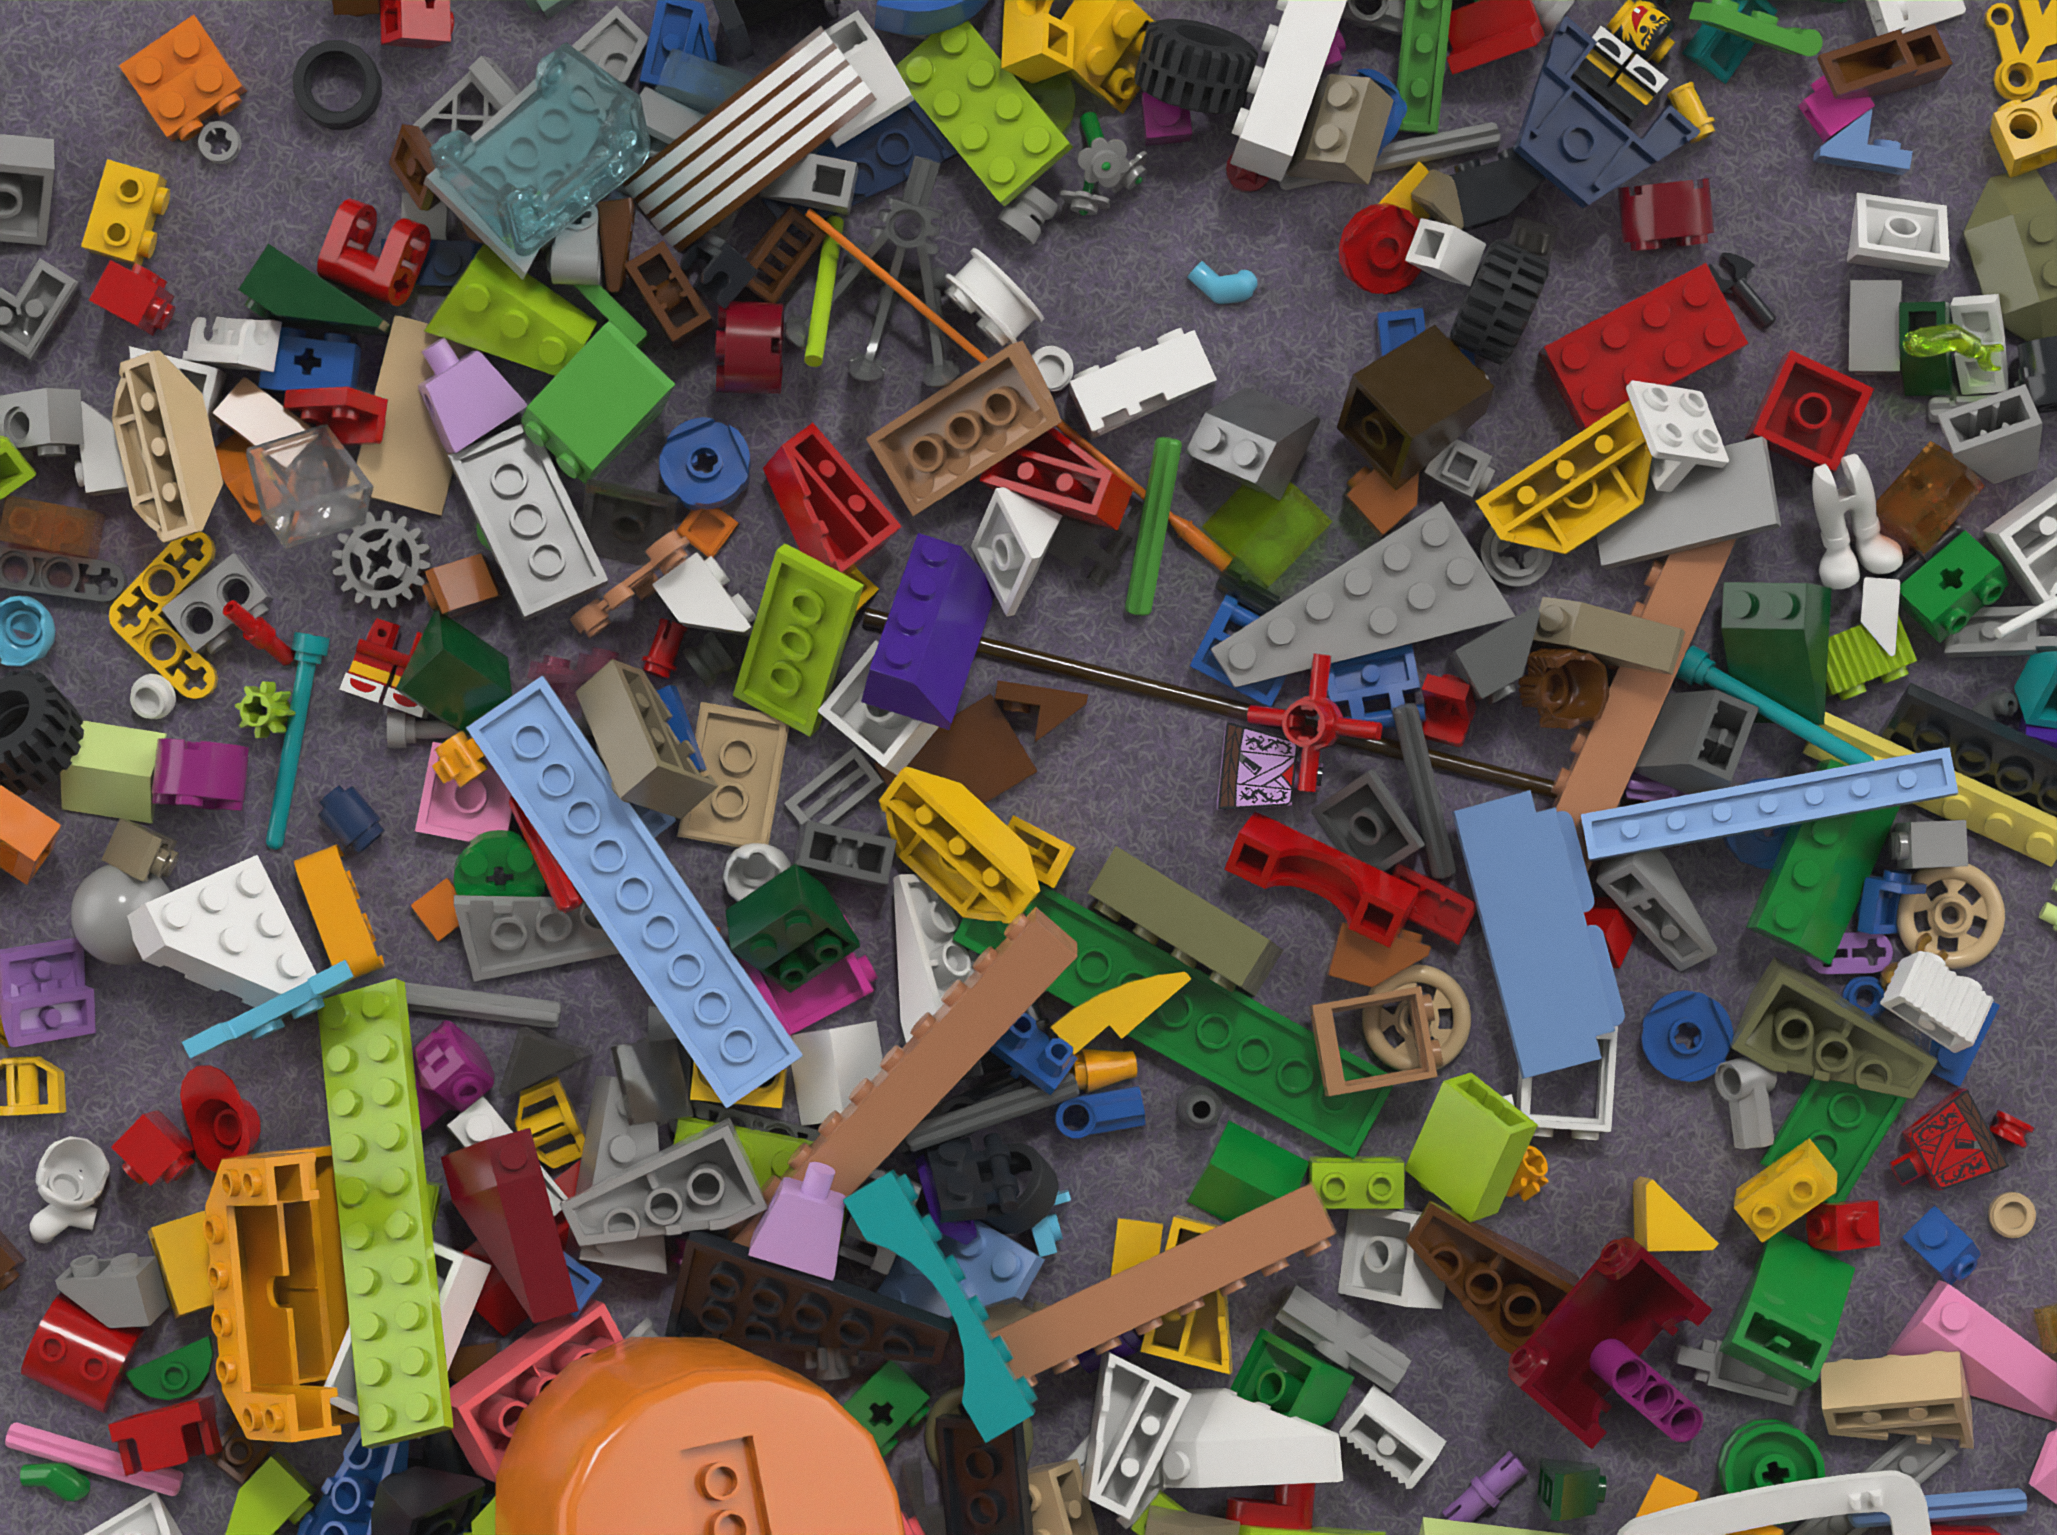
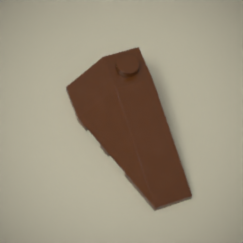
[1405,1201,1580,1354]

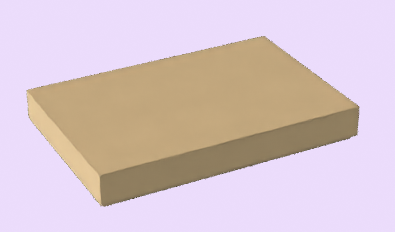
[677,702,790,847]

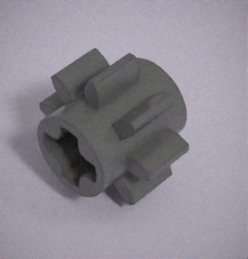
[804,1346,860,1380]

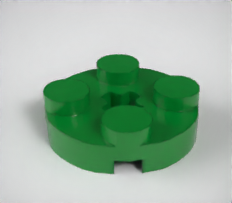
[454,830,545,897]

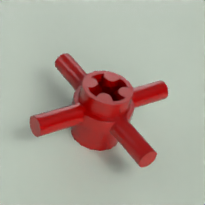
[1247,653,1382,792]

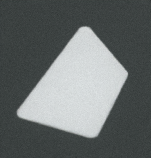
[1861,577,1900,656]

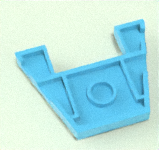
[182,960,354,1059]

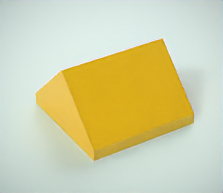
[1633,1176,1719,1251]

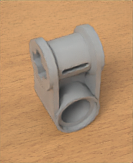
[551,199,600,285]

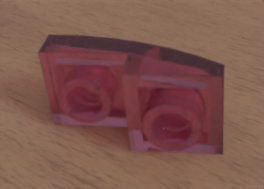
[527,647,628,684]

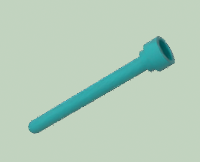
[266,632,330,850]
[1676,645,1875,765]

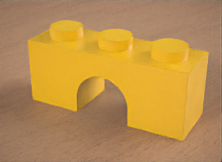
[1001,0,1074,84]

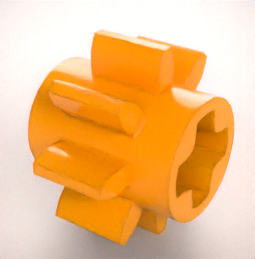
[432,731,489,788]
[1506,1145,1548,1202]

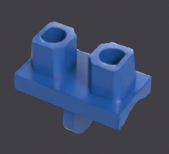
[989,1012,1078,1095]

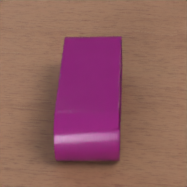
[1590,1339,1704,1442]

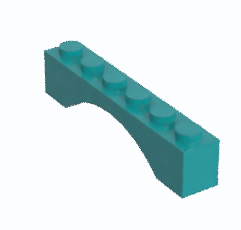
[843,1169,1038,1443]

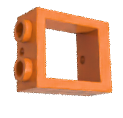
[0,785,61,885]

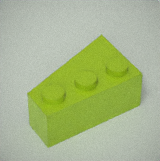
[424,244,597,376]

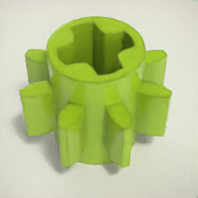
[235,681,296,738]

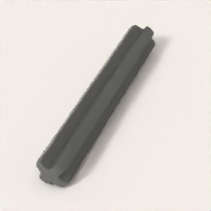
[1392,703,1456,879]
[904,1073,1079,1151]

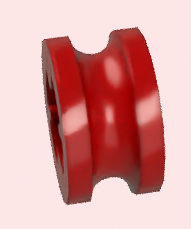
[1989,1110,2035,1149]

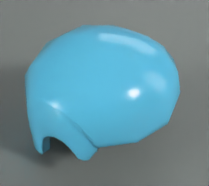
[0,596,56,667]

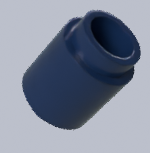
[318,785,385,854]

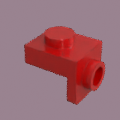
[1421,674,1476,747]
[1806,1199,1880,1251]

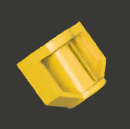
[0,1056,66,1116]
[515,1076,585,1169]

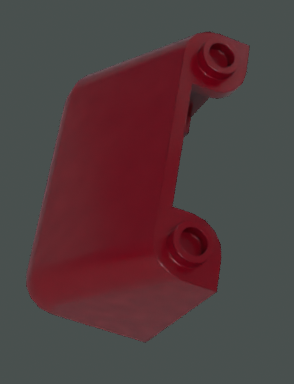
[1508,1237,1713,1450]

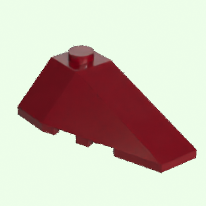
[440,1128,579,1324]

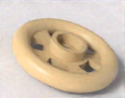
[1896,864,2005,970]
[1362,964,1471,1071]

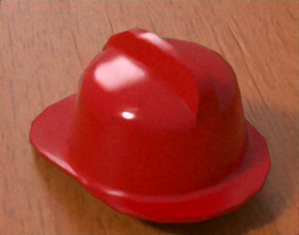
[180,1065,261,1173]

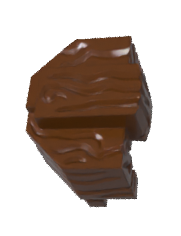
[1518,647,1610,730]

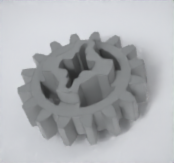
[332,510,433,610]

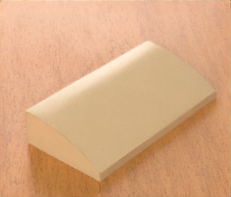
[350,315,484,516]

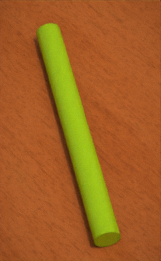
[804,216,844,367]

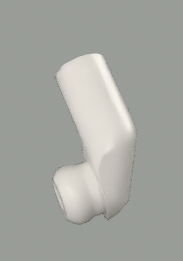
[30,1204,97,1243]

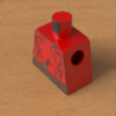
[1889,1088,2009,1191]

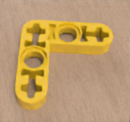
[109,531,218,700]

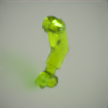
[1903,323,2004,372]

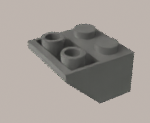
[1633,690,1759,795]

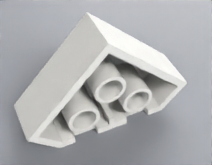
[127,855,316,1007]

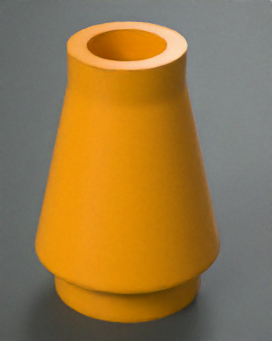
[1069,1049,1137,1094]

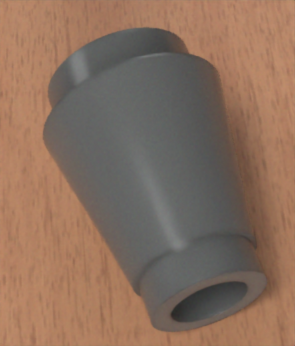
[1177,1085,1222,1130]

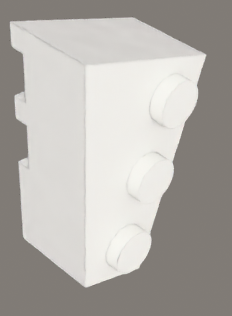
[1069,328,1217,440]

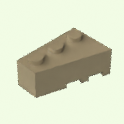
[575,659,718,819]

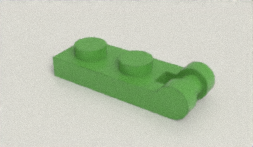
[1689,0,1823,57]

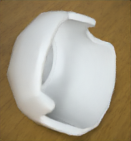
[723,843,791,902]
[36,1136,110,1212]

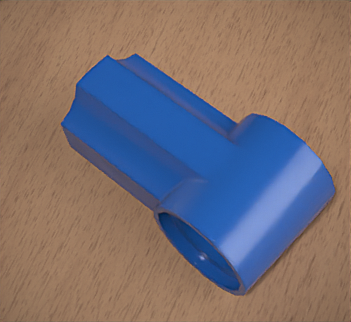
[1053,1086,1146,1139]

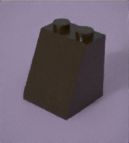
[1337,325,1495,490]

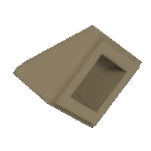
[1411,169,1464,230]

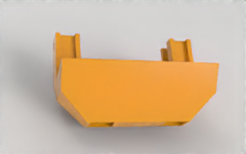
[203,1145,360,1442]

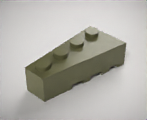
[1087,846,1283,996]

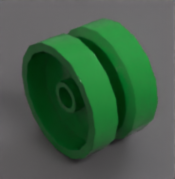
[1716,1418,1825,1525]

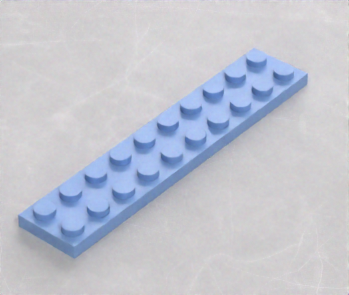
[466,676,803,1108]

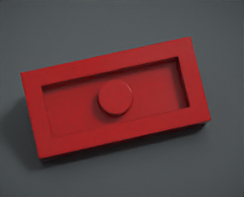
[1446,0,1545,75]

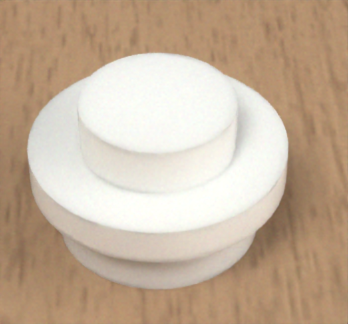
[130,674,176,719]

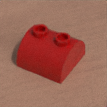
[21,1292,145,1414]

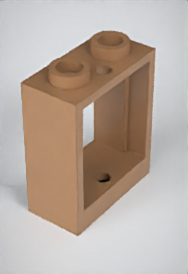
[1309,986,1443,1096]

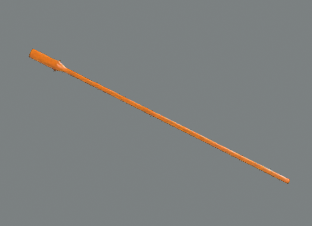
[805,208,1233,572]

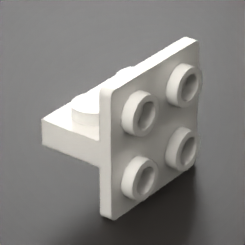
[1626,380,1729,492]

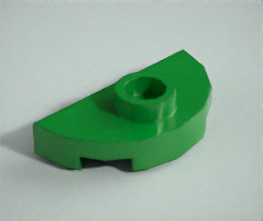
[125,1335,215,1400]

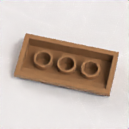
[866,340,1062,516]

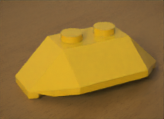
[1476,400,1653,555]
[879,766,1040,924]

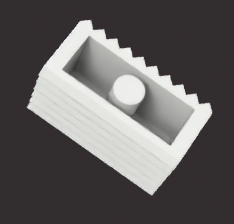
[1880,951,1994,1053]
[1339,1385,1447,1489]

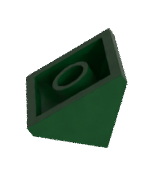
[395,610,512,736]

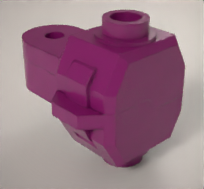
[413,1020,495,1133]

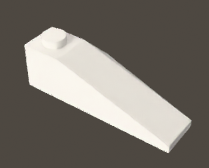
[893,874,990,1051]
[1161,1388,1343,1488]

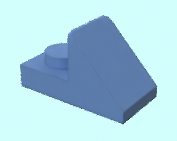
[1813,109,1913,175]

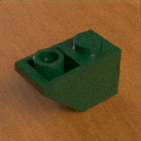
[1899,301,1952,396]

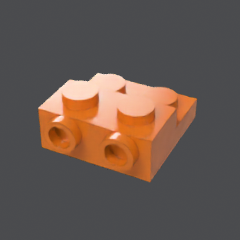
[119,14,247,142]

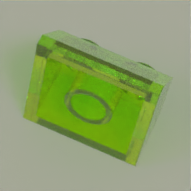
[1202,482,1333,589]

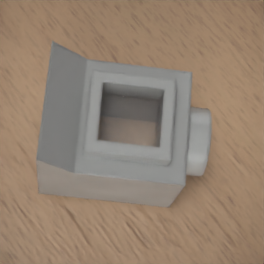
[1421,439,1495,500]

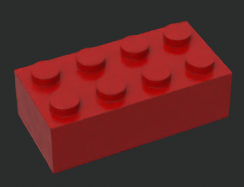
[1538,263,1749,432]

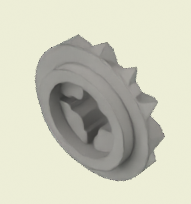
[1481,525,1553,586]

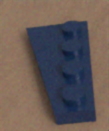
[761,98,959,236]

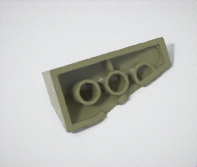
[1731,956,1938,1099]

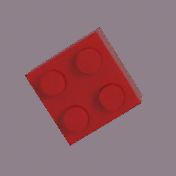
[1745,350,1874,473]

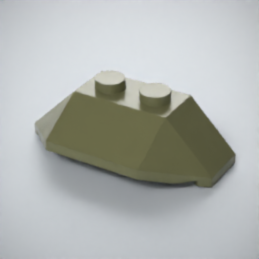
[1962,169,2057,342]

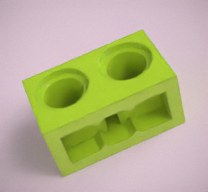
[1309,1156,1404,1209]

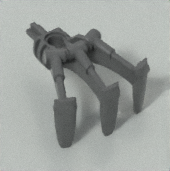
[784,156,960,388]

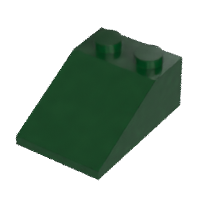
[238,244,391,337]
[1721,582,1832,725]

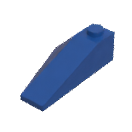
[297,1424,409,1535]

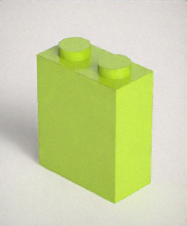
[1404,1072,1538,1223]

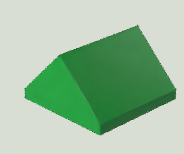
[1187,1120,1309,1222]

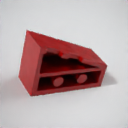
[762,423,902,576]
[979,427,1134,531]

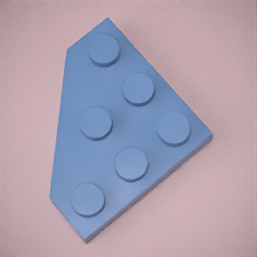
[877,1208,1045,1322]

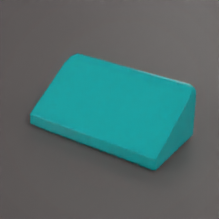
[1682,0,1778,84]

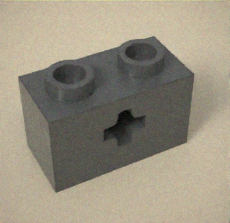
[792,820,897,890]

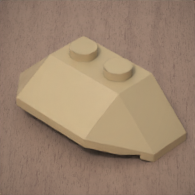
[112,350,223,543]

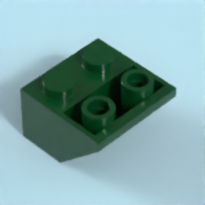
[725,864,860,993]

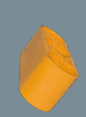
[294,844,385,981]

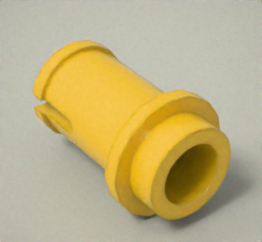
[1666,82,1716,144]

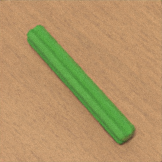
[1125,437,1182,616]

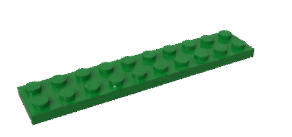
[952,882,1394,1159]

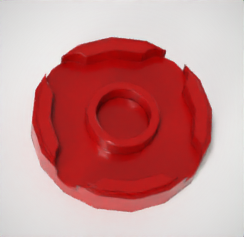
[1339,203,1422,295]

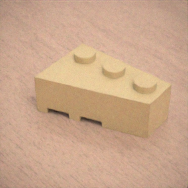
[1821,1351,1974,1449]

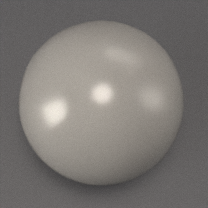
[71,864,170,965]

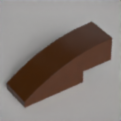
[1817,24,1953,99]

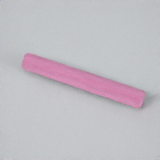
[5,1423,184,1496]

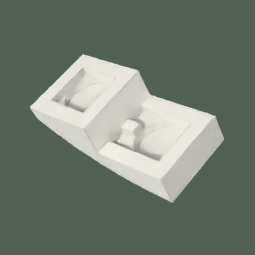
[1950,294,2008,395]

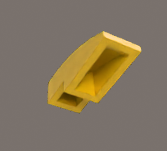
[1050,971,1191,1055]

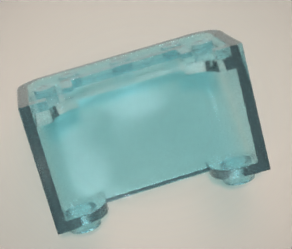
[429,42,650,257]

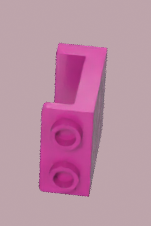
[738,914,878,1035]

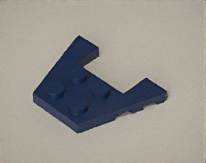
[1513,16,1701,209]

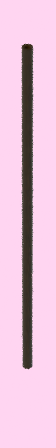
[862,608,1558,799]

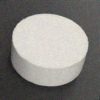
[1032,346,1073,392]

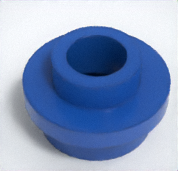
[1841,976,1886,1019]

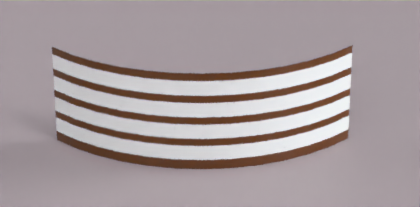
[621,26,877,253]

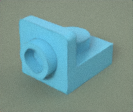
[1031,1189,1071,1257]

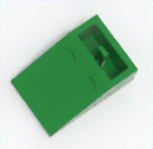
[1719,1231,1855,1391]

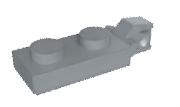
[1673,1338,1799,1406]

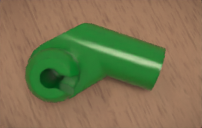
[20,1463,90,1502]

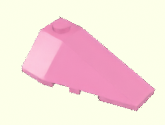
[1886,1280,2057,1422]

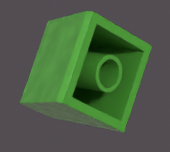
[521,321,675,485]

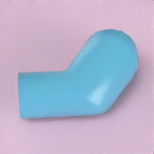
[1187,261,1258,304]

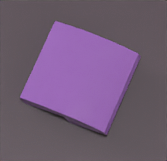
[0,938,96,1047]

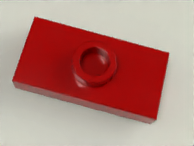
[1392,863,1477,945]

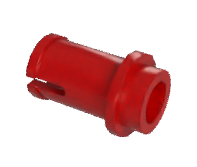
[642,618,688,679]

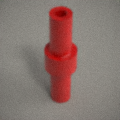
[223,600,295,666]

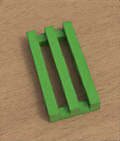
[574,285,651,349]

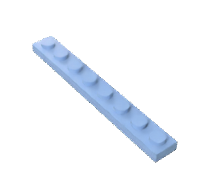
[1581,747,1958,862]

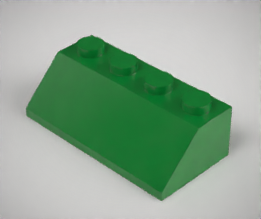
[1746,759,1901,965]

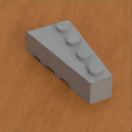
[565,1076,667,1274]

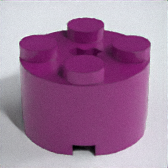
[152,738,249,811]

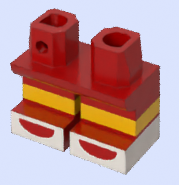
[339,618,429,719]

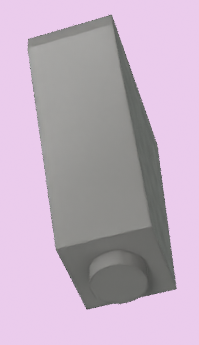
[1937,384,2042,484]

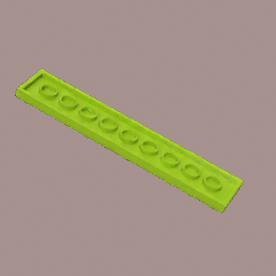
[317,978,454,1449]

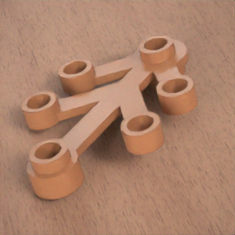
[569,530,690,639]

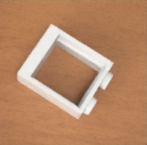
[1516,1026,1618,1140]

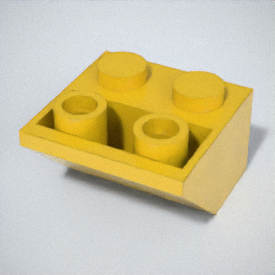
[1061,0,1155,114]

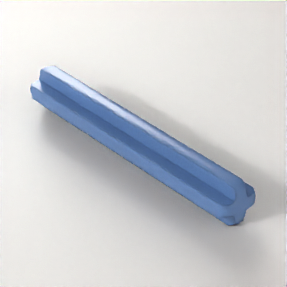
[1848,1488,2027,1528]

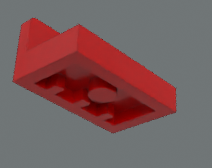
[283,387,388,447]

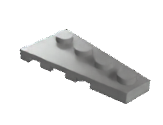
[454,895,620,982]

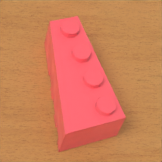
[449,1299,624,1483]

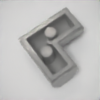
[0,258,81,360]

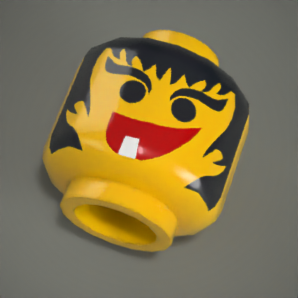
[1606,0,1676,64]

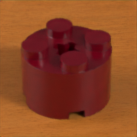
[1618,178,1714,251]
[715,301,784,394]

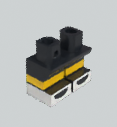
[1570,26,1669,127]

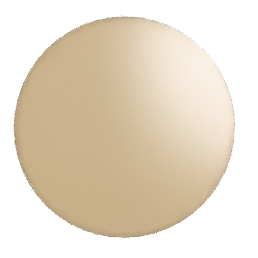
[1988,1192,2036,1238]

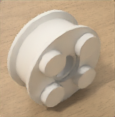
[944,248,1045,347]

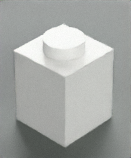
[1405,218,1486,286]

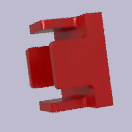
[108,1395,223,1476]

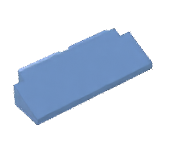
[1452,790,1625,1079]

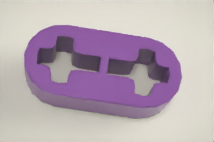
[1804,932,1893,974]

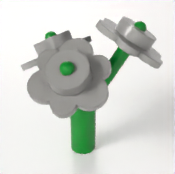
[1060,112,1148,216]

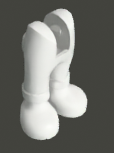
[1812,454,1903,590]

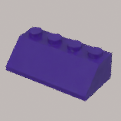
[861,533,995,730]

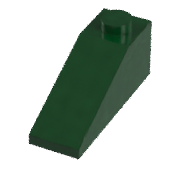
[1536,1458,1607,1521]

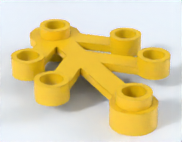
[1984,0,2057,101]

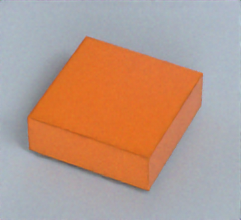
[676,508,739,558]
[411,878,459,942]

